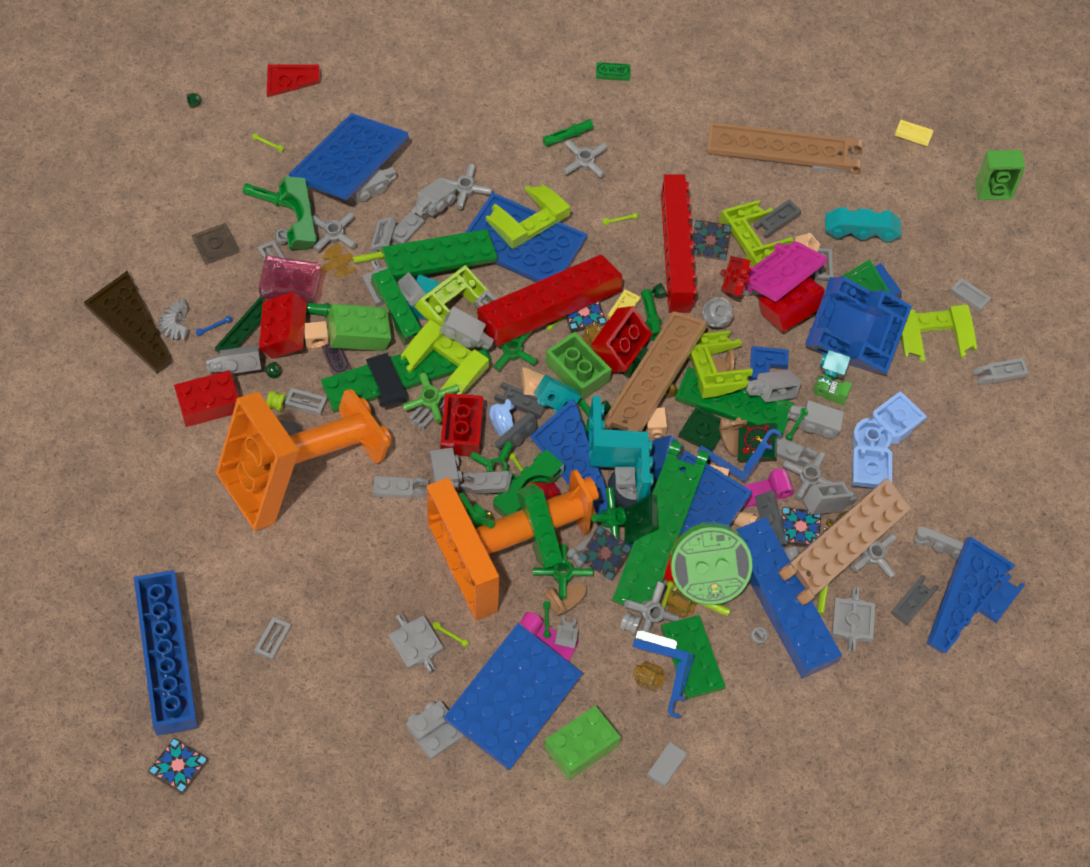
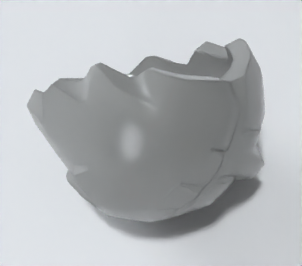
[702,297,734,329]

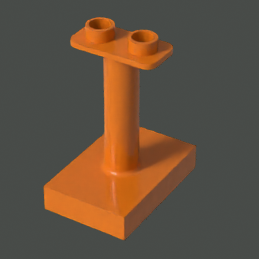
[216,389,391,531]
[426,470,599,621]

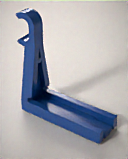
[697,429,782,484]
[632,639,695,718]

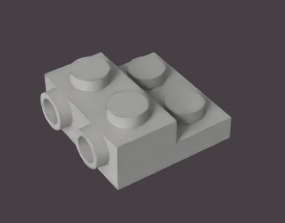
[406,701,465,761]

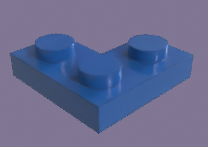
[749,346,789,381]

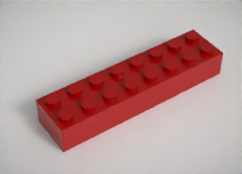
[661,174,697,313]
[477,254,622,346]

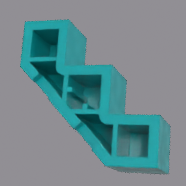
[825,207,901,243]

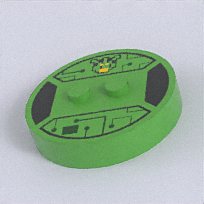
[670,523,753,605]

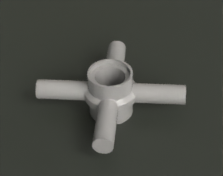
[563,140,607,178]
[441,164,492,209]
[312,212,357,252]
[783,452,833,500]
[851,533,896,579]
[624,581,679,641]

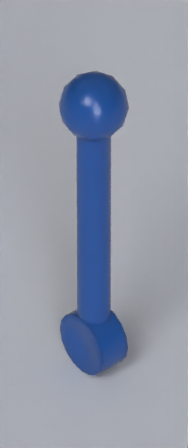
[196,316,232,336]

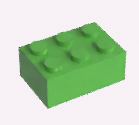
[975,150,1025,200]
[327,304,391,351]
[545,332,611,400]
[544,706,621,781]

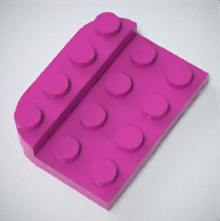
[745,241,827,302]

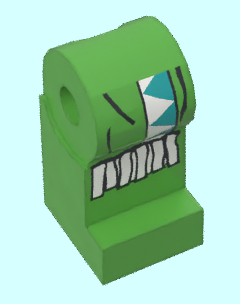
[813,375,852,406]

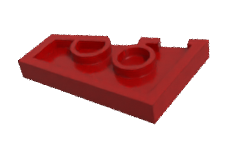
[267,64,320,97]

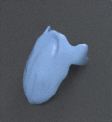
[488,399,515,437]

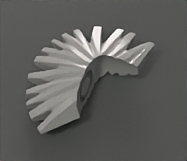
[158,298,188,340]

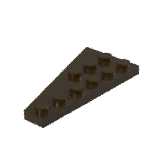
[84,271,171,374]

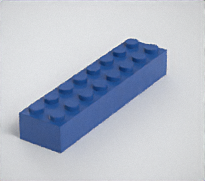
[736,517,842,679]
[134,570,198,736]

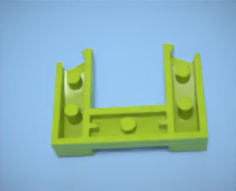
[486,184,571,249]
[718,200,794,267]
[414,265,490,326]
[900,305,977,362]
[401,319,489,394]
[688,331,753,399]

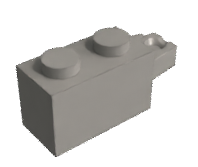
[351,167,397,203]
[416,178,457,216]
[439,306,494,350]
[206,345,261,374]
[746,370,801,402]
[787,400,844,439]
[430,448,462,490]
[803,482,858,515]

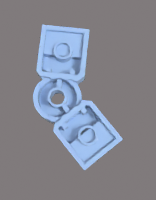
[851,391,927,488]

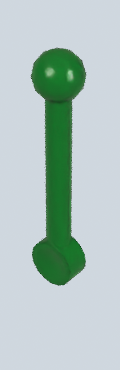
[786,408,808,441]
[543,601,551,638]

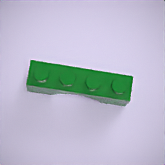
[278,176,317,250]
[371,268,421,345]
[493,449,564,517]
[516,484,563,569]

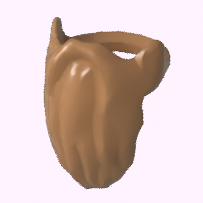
[712,349,737,372]
[719,417,747,456]
[544,583,586,615]

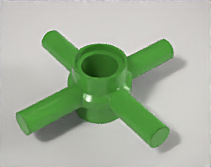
[403,373,459,423]

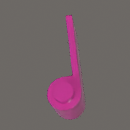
[742,468,795,509]
[519,612,579,662]

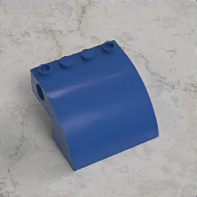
[805,276,912,374]

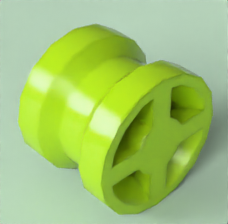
[266,390,287,412]

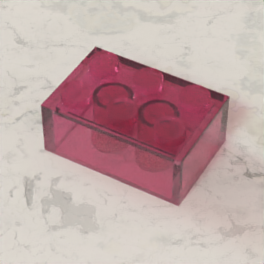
[258,256,322,303]

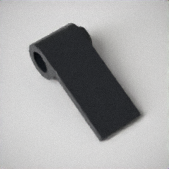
[366,353,407,409]

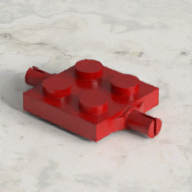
[720,256,751,296]

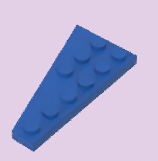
[530,399,608,514]
[927,537,1015,653]

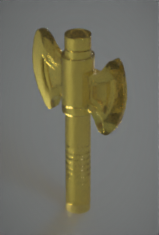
[302,244,356,283]

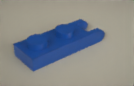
[979,573,1025,623]

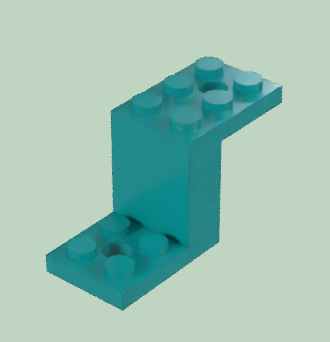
[588,396,653,502]

